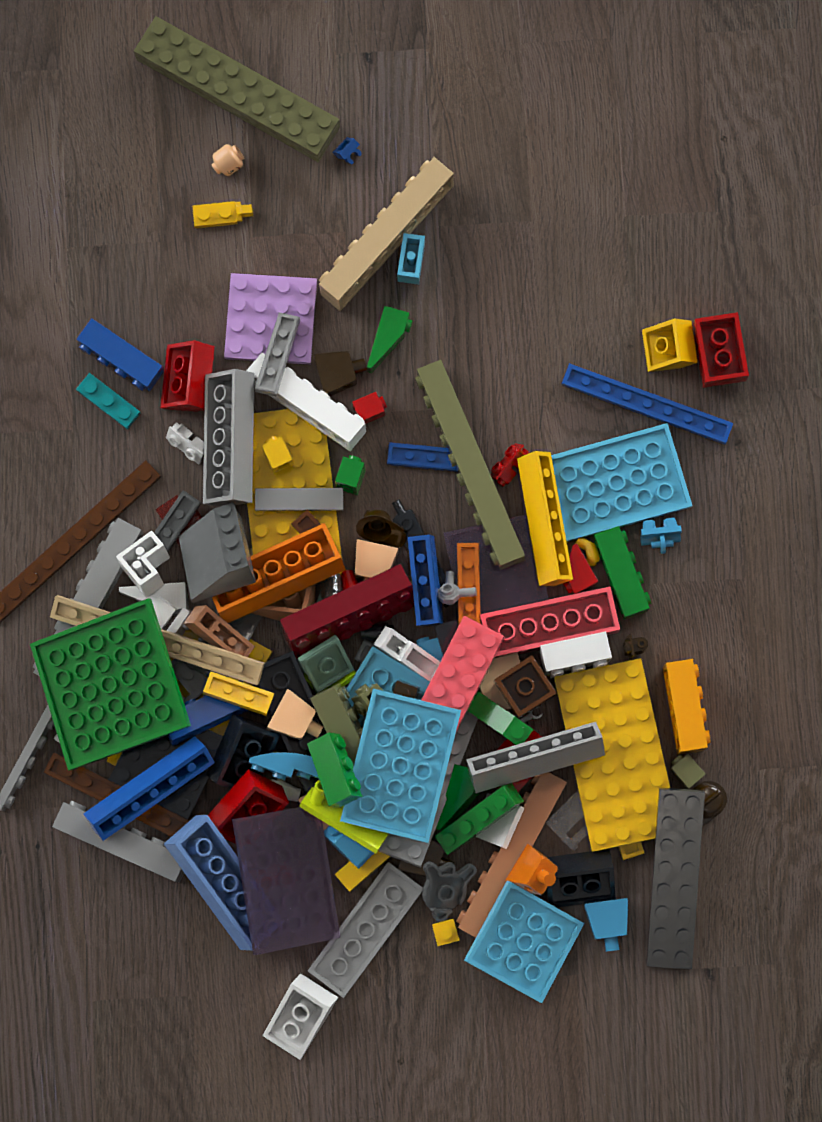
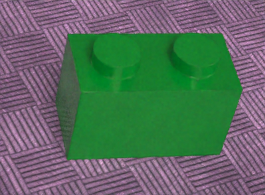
[335,455,366,496]

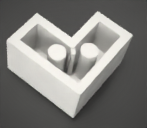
[116,531,170,598]

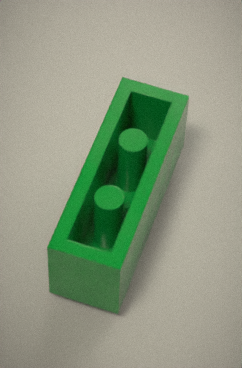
[307,732,362,807]

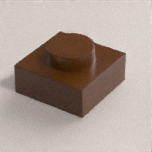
[291,509,321,534]

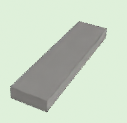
[255,312,300,397]
[255,488,343,511]

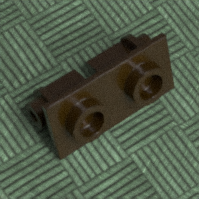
[623,634,648,661]

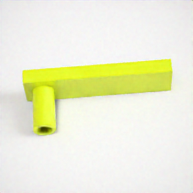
[299,780,388,854]

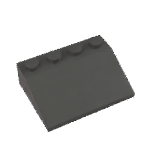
[178,502,256,603]

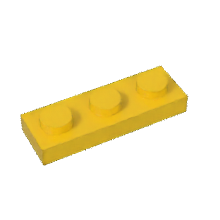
[203,672,274,716]

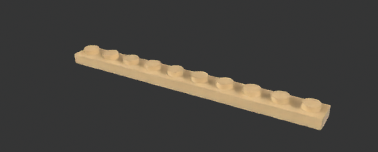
[50,595,265,685]

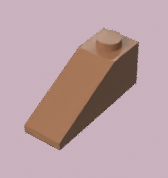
[183,605,255,657]

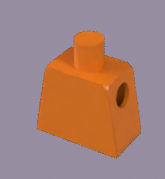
[505,844,558,895]

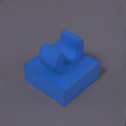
[332,137,362,164]

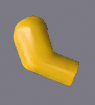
[575,537,600,567]

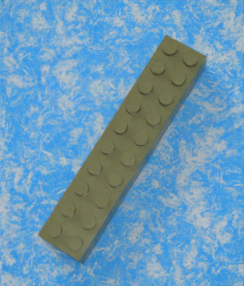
[134,16,340,163]

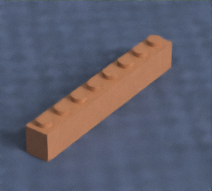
[456,772,567,938]

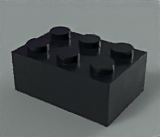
[206,714,280,789]

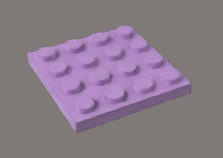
[224,273,317,365]

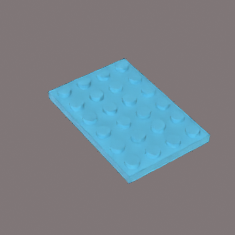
[551,423,692,542]
[340,688,461,843]

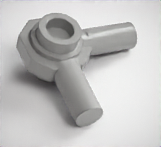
[438,571,477,605]

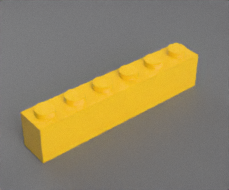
[517,451,573,586]

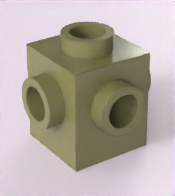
[351,683,383,717]

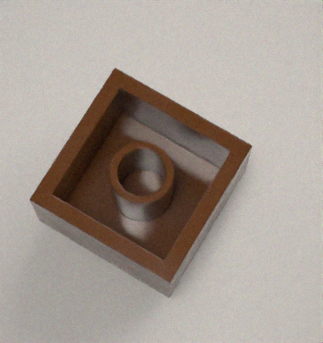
[494,656,556,719]

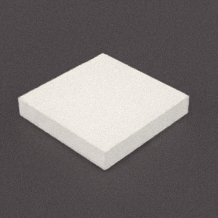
[476,793,524,849]

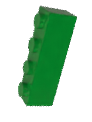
[593,526,652,620]
[435,783,524,855]

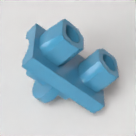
[641,518,682,554]

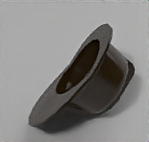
[356,509,406,549]
[692,781,727,826]

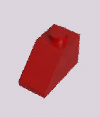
[562,543,598,594]

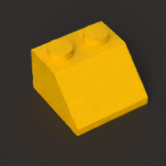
[642,319,698,372]

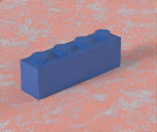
[77,318,164,392]
[408,535,443,626]
[167,680,249,746]

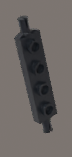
[392,499,451,608]

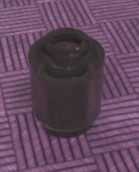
[319,573,342,599]

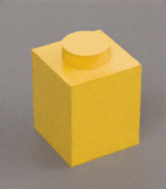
[262,436,294,473]

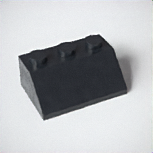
[546,849,616,908]

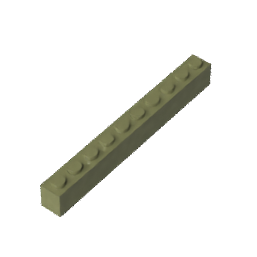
[415,360,525,570]

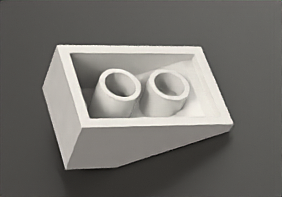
[263,973,338,1060]

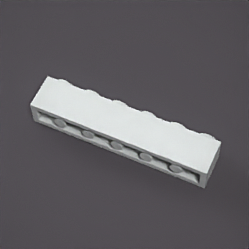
[246,353,366,451]

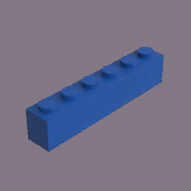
[83,736,215,841]

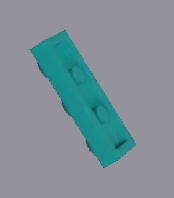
[76,373,141,430]

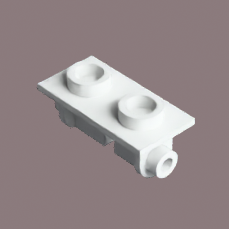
[166,423,204,465]

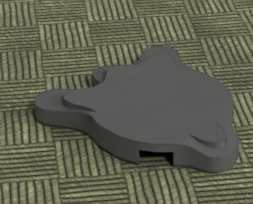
[422,861,477,922]

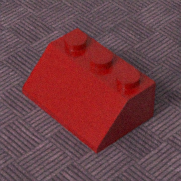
[160,340,215,412]

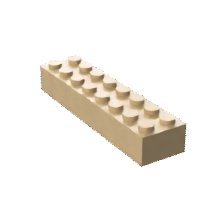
[319,157,454,311]

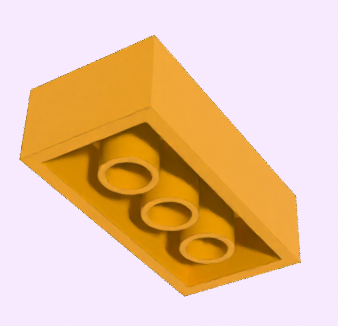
[663,659,711,755]

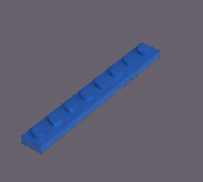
[562,363,733,445]

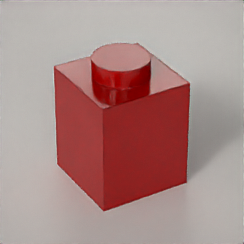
[352,392,387,424]

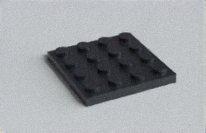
[108,729,223,820]

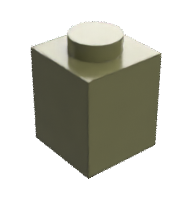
[669,754,705,789]

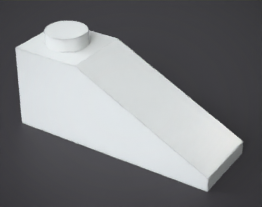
[119,582,188,616]

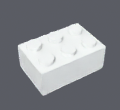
[539,631,612,679]

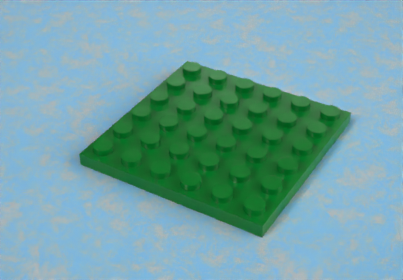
[30,598,191,771]

